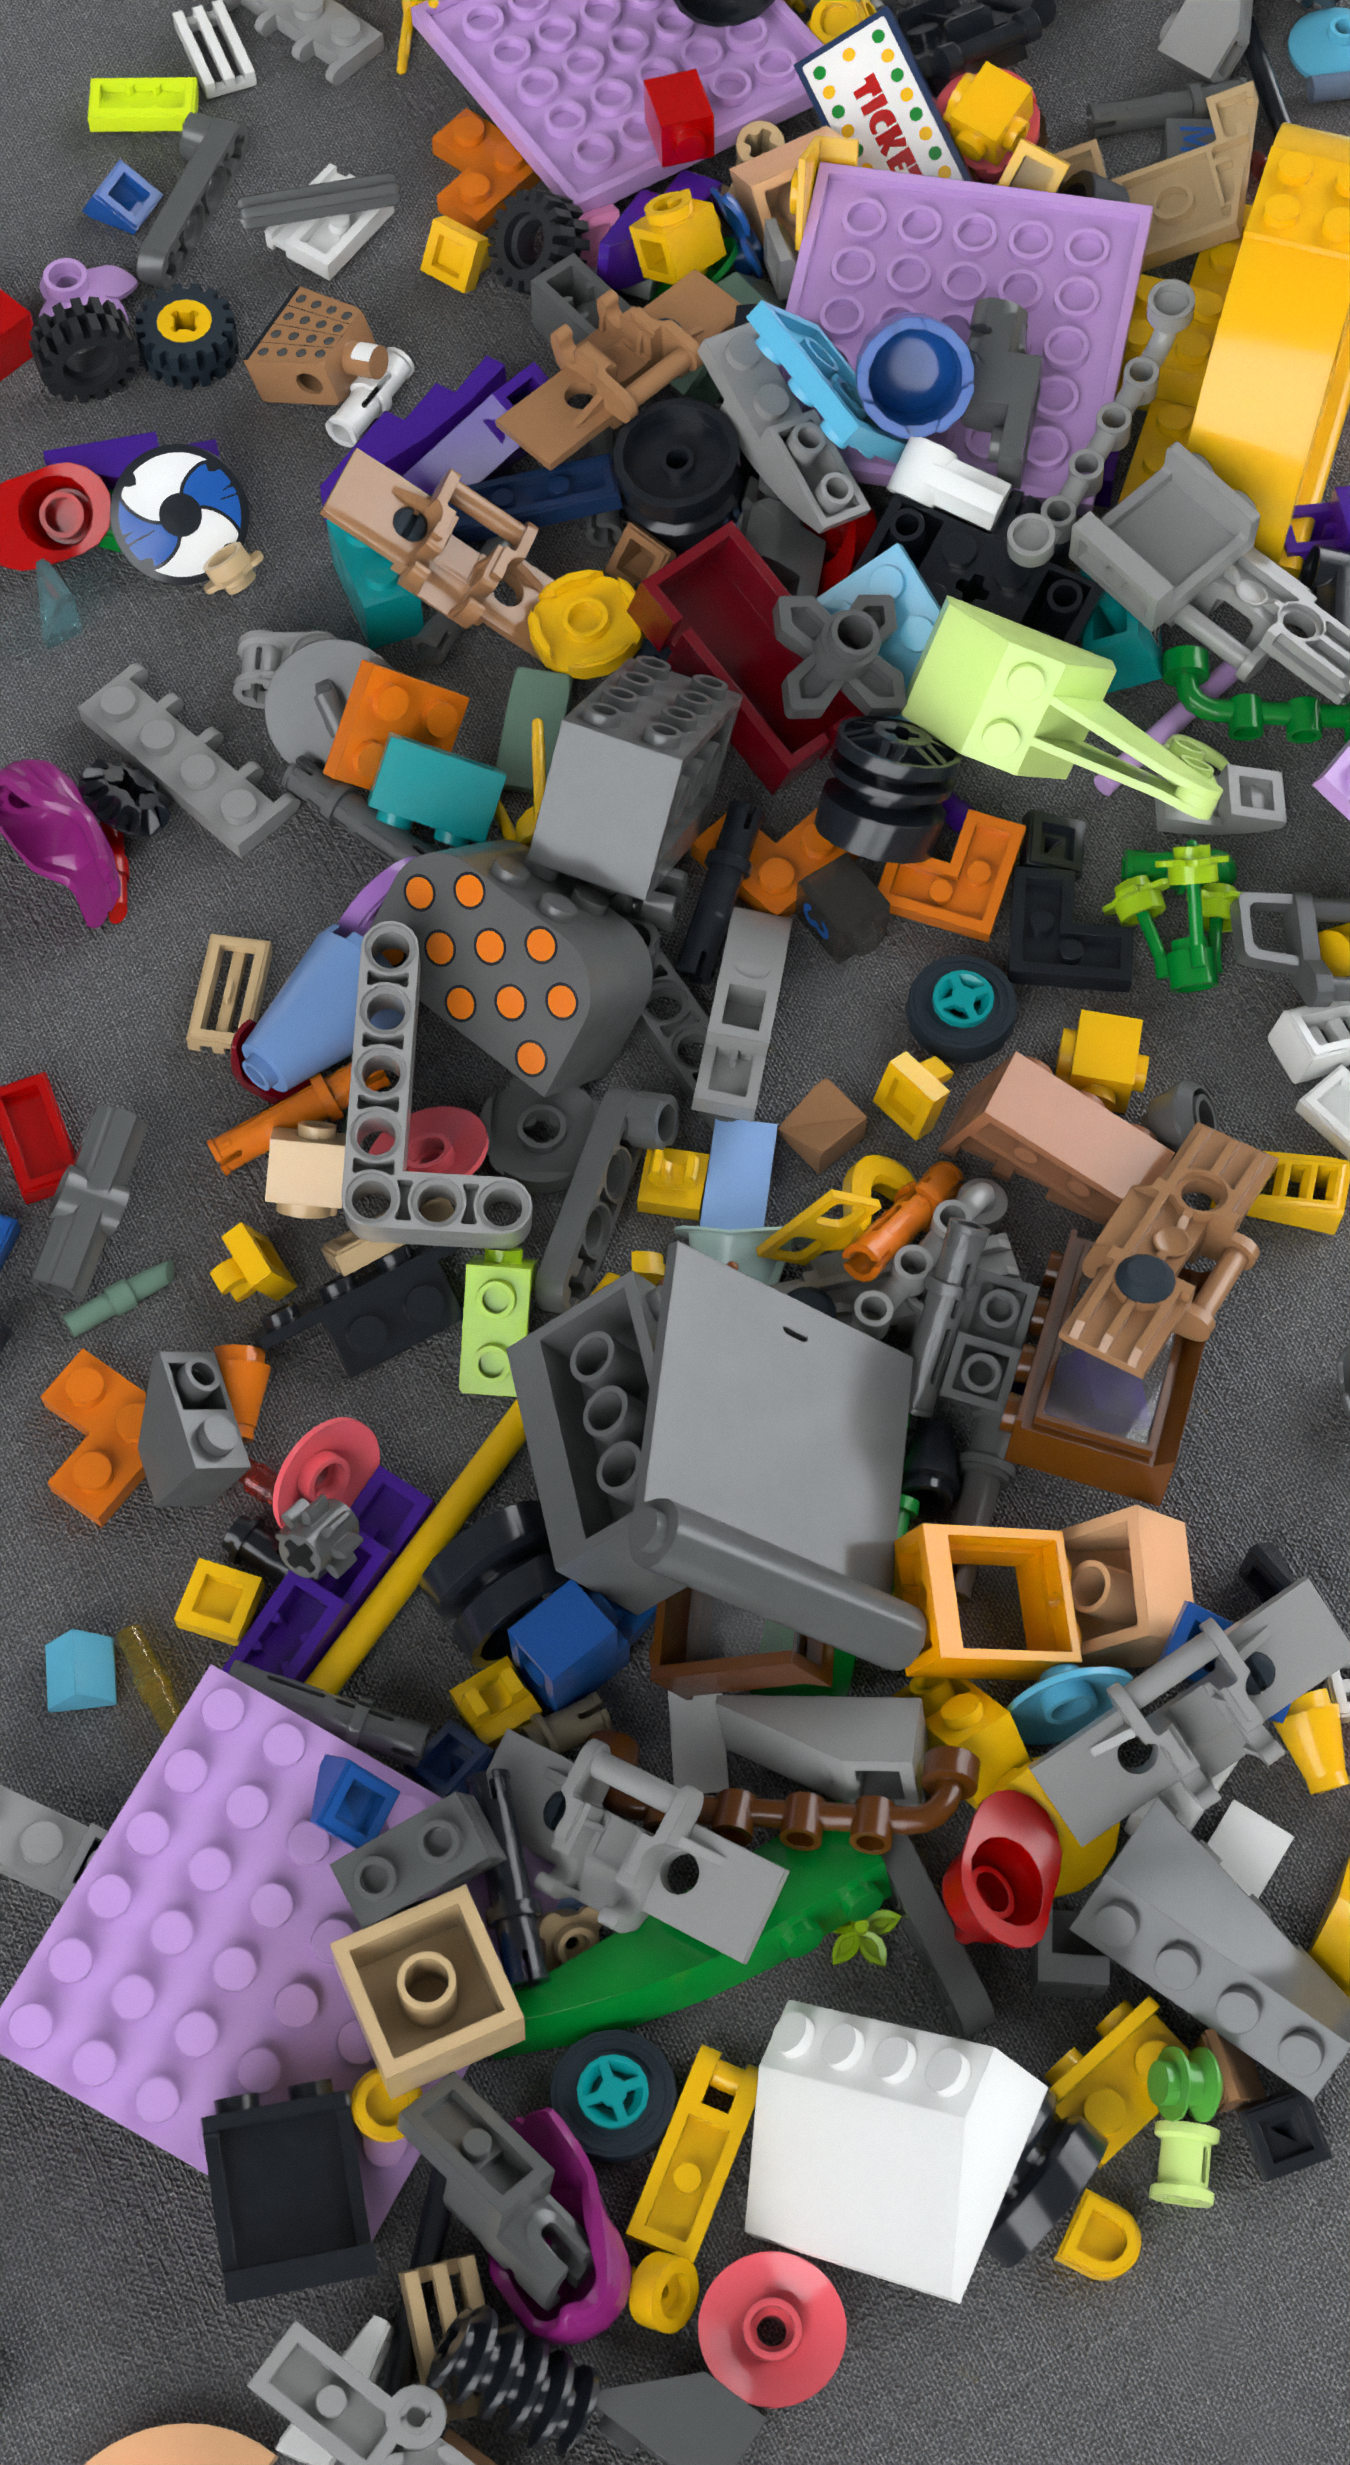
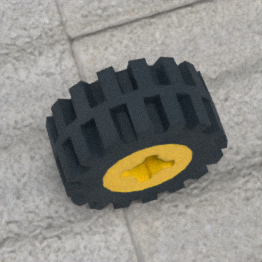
[135,283,239,389]

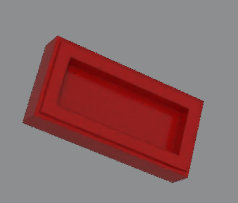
[0,1071,76,1205]

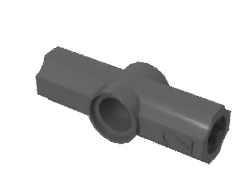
[28,1104,149,1302]

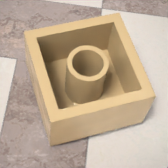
[330,1884,525,2100]

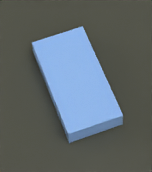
[700,1119,778,1230]

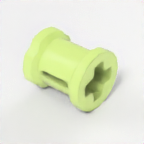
[1149,2120,1220,2208]

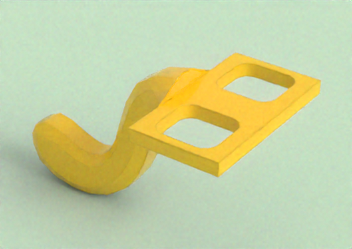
[756,1155,916,1266]

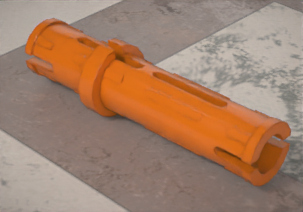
[206,1062,391,1176]
[842,1161,964,1282]

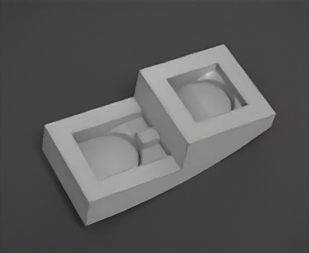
[764,218,799,301]
[1155,764,1287,835]

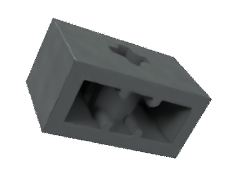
[530,253,631,345]

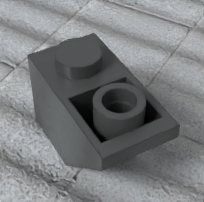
[138,1351,251,1507]
[594,2372,767,2465]

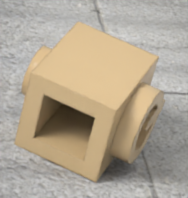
[265,1120,346,1219]

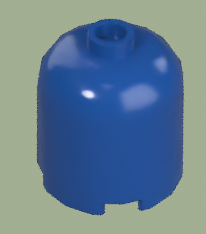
[856,312,974,439]

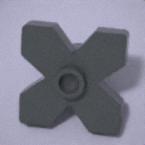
[772,595,907,719]

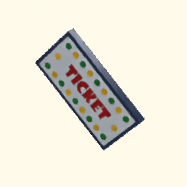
[793,6,975,182]

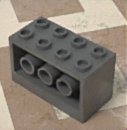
[527,655,743,901]
[506,1270,687,1615]

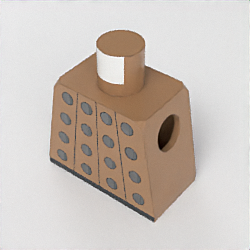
[243,286,389,405]

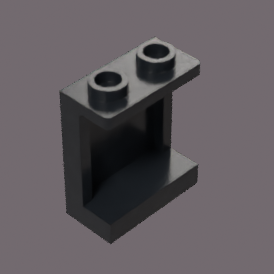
[201,2079,379,2304]

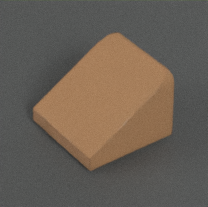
[1192,2028,1265,2114]

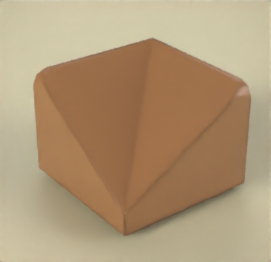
[777,1078,867,1175]

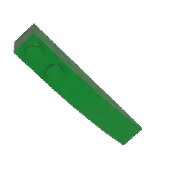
[492,1800,892,2060]

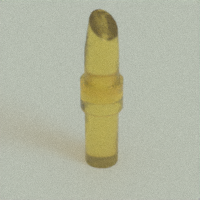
[116,1624,182,1736]

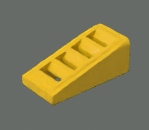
[1210,1151,1350,1235]

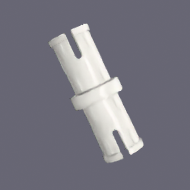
[325,347,415,448]

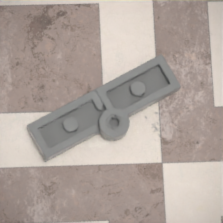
[246,2320,475,2465]

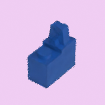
[508,1579,657,1714]

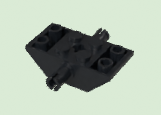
[852,490,1105,646]

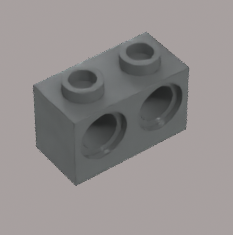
[330,1792,507,1929]

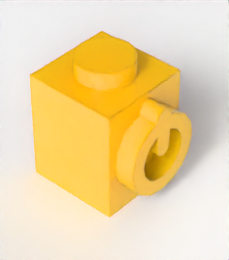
[943,61,1033,166]
[629,189,727,285]
[1054,1009,1149,1114]

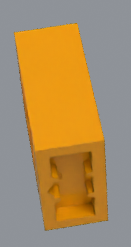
[893,1523,1082,1681]

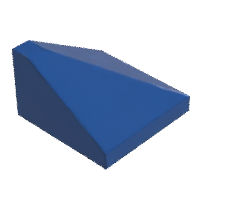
[82,159,164,235]
[310,1754,401,1849]

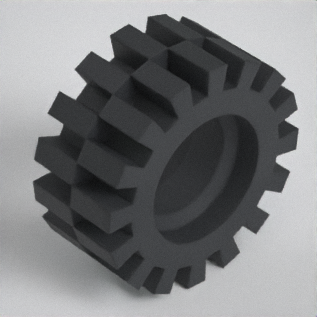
[488,189,590,294]
[29,296,140,403]

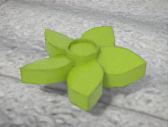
[832,1909,902,1968]

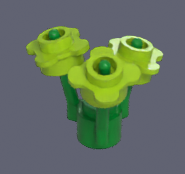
[1102,839,1243,993]

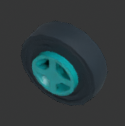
[906,955,1018,1063]
[548,2029,678,2164]

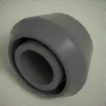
[1141,1079,1220,1159]

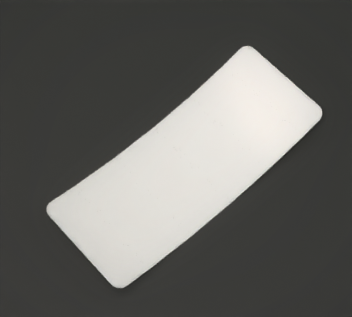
[668,1690,729,1794]

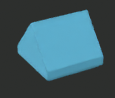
[45,1629,117,1713]

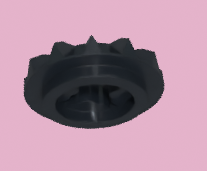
[78,759,171,837]

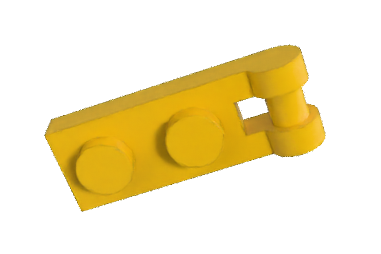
[626,2044,759,2264]

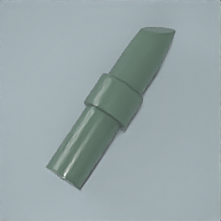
[62,1260,175,1338]

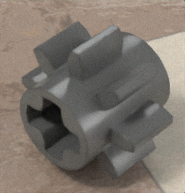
[275,1494,363,1582]

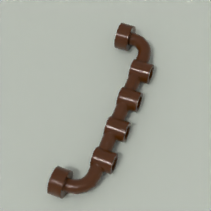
[586,1730,981,1855]

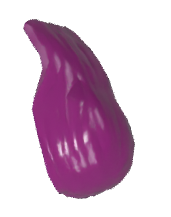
[0,758,121,928]
[486,2107,632,2346]

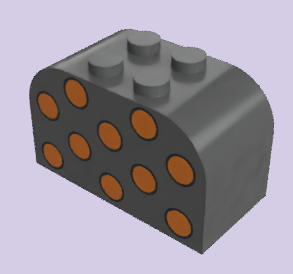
[370,839,653,1097]

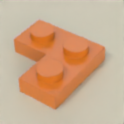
[432,107,541,234]
[323,659,470,790]
[691,807,859,918]
[874,809,1026,943]
[40,1348,147,1527]

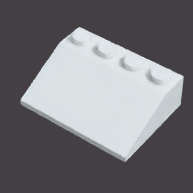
[744,2000,1048,2304]

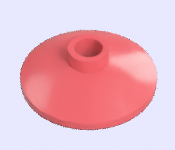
[369,1106,489,1175]
[273,1417,380,1529]
[698,2251,847,2409]

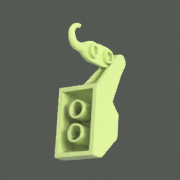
[901,595,1230,820]

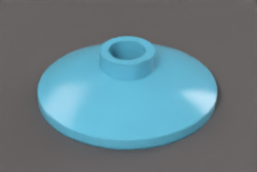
[1287,7,1350,78]
[1007,1663,1134,1745]

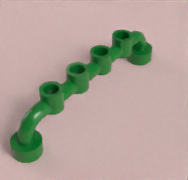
[1162,645,1350,744]

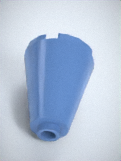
[242,924,404,1092]

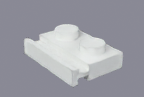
[265,163,394,281]

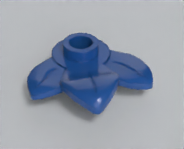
[709,187,764,279]

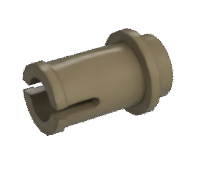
[520,1692,613,1754]

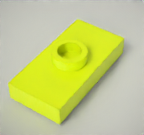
[87,77,199,132]

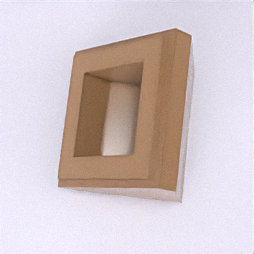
[604,521,677,589]

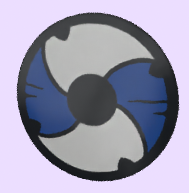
[110,444,249,585]

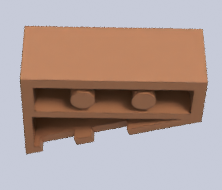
[937,1051,1175,1226]

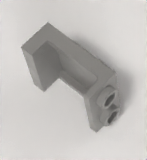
[1068,441,1260,632]

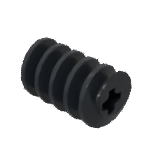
[426,2305,600,2456]

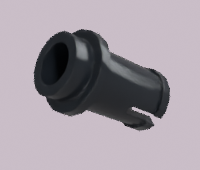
[222,1514,290,1585]

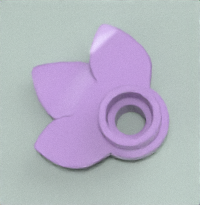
[39,258,138,325]

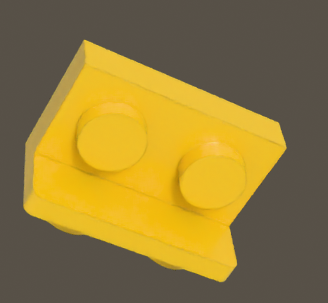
[1044,1996,1190,2170]

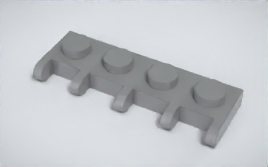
[222,0,385,86]
[78,662,301,859]

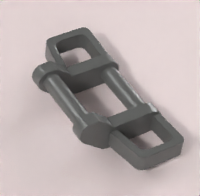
[1230,891,1350,1007]

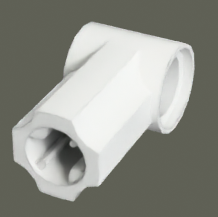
[886,437,1012,533]

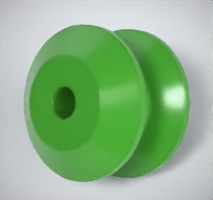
[1147,2046,1224,2122]

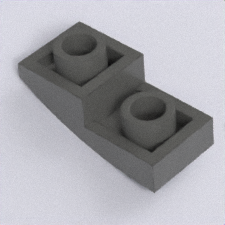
[939,1268,1040,1414]

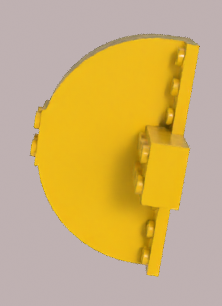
[1116,122,1350,580]

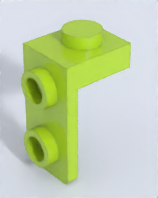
[459,1247,538,1397]

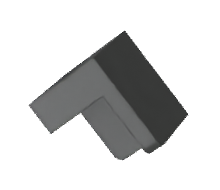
[1030,1902,1110,2000]

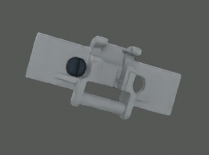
[1027,1575,1350,1847]

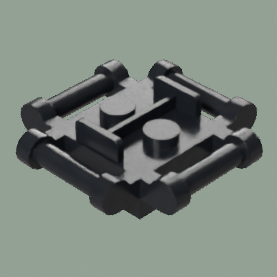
[897,0,1056,98]

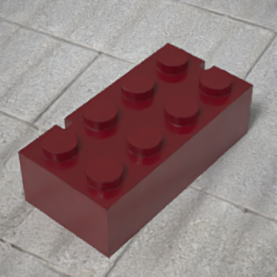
[627,520,865,795]

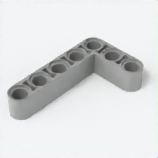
[341,921,532,1250]

